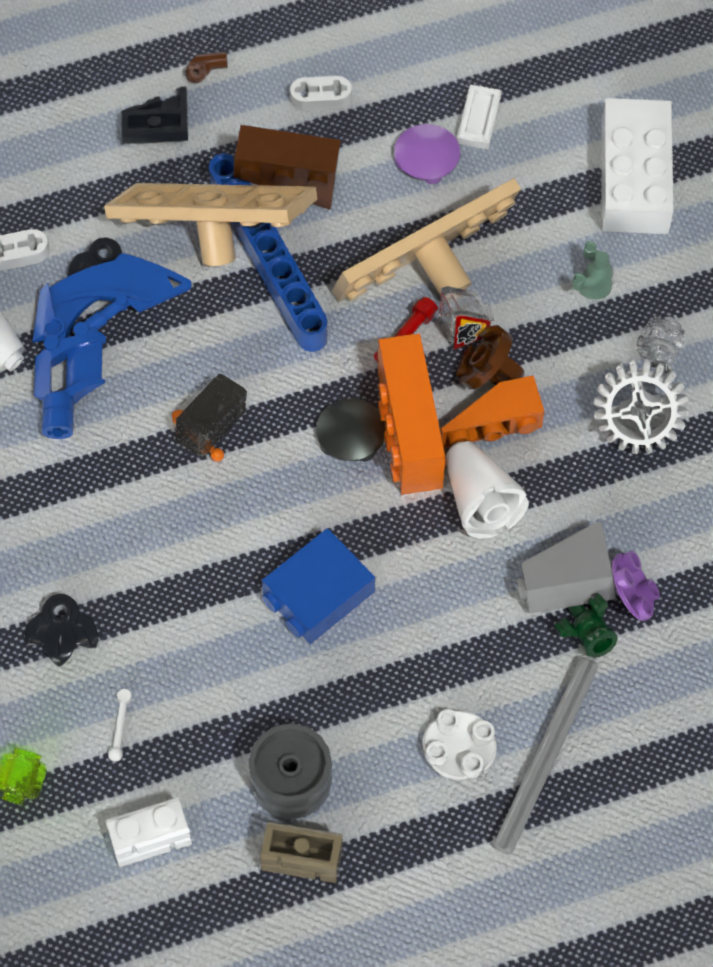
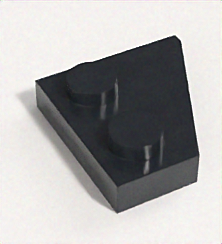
[122,86,188,144]

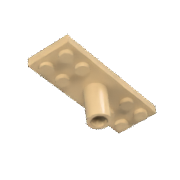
[332,178,521,303]
[104,183,317,266]

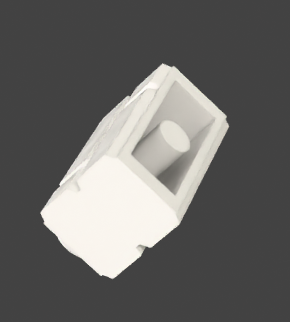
[105,797,192,867]

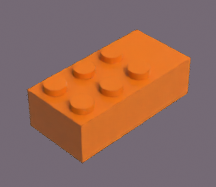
[378,333,445,495]

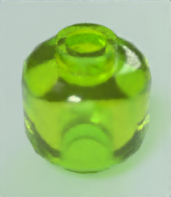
[0,747,47,805]

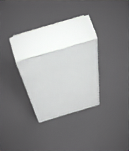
[457,85,502,150]

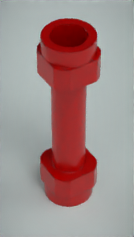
[374,296,438,363]

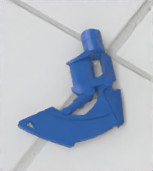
[32,253,192,439]

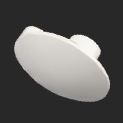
[423,709,497,780]

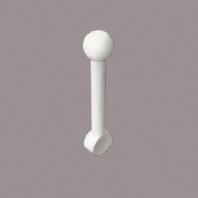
[108,689,132,762]

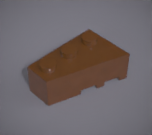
[233,125,341,210]

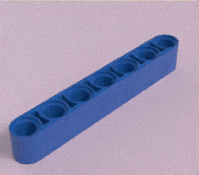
[209,153,328,352]

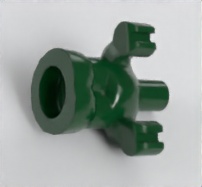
[555,594,618,658]

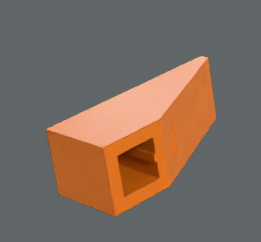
[441,375,545,448]

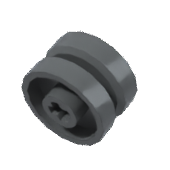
[249,723,332,820]

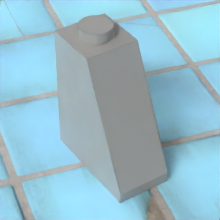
[517,522,616,613]

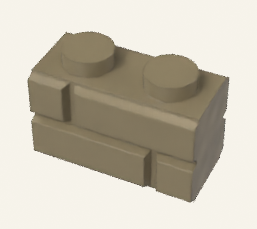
[260,822,343,883]

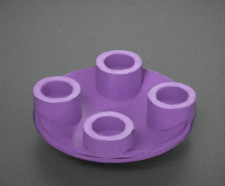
[394,124,460,184]
[612,550,660,621]

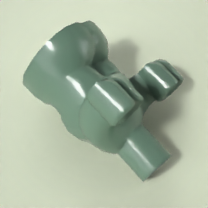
[572,241,613,299]

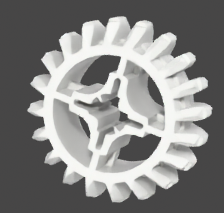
[594,359,689,454]

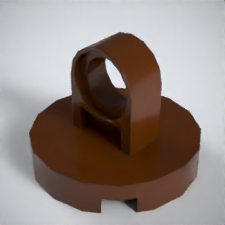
[456,325,525,390]

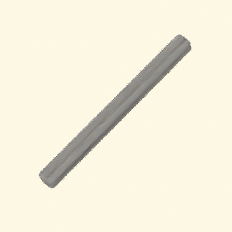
[494,658,598,855]

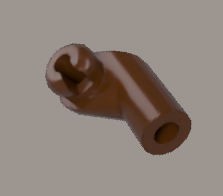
[185,52,228,83]

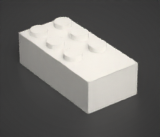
[602,98,673,234]

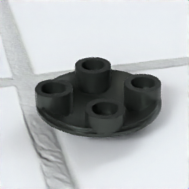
[316,398,386,462]

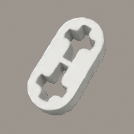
[290,76,352,111]
[0,229,49,270]

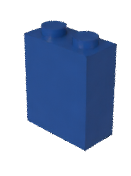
[262,528,375,644]

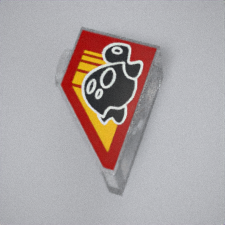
[439,286,494,351]

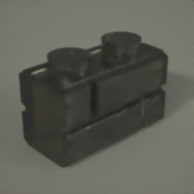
[175,374,247,457]

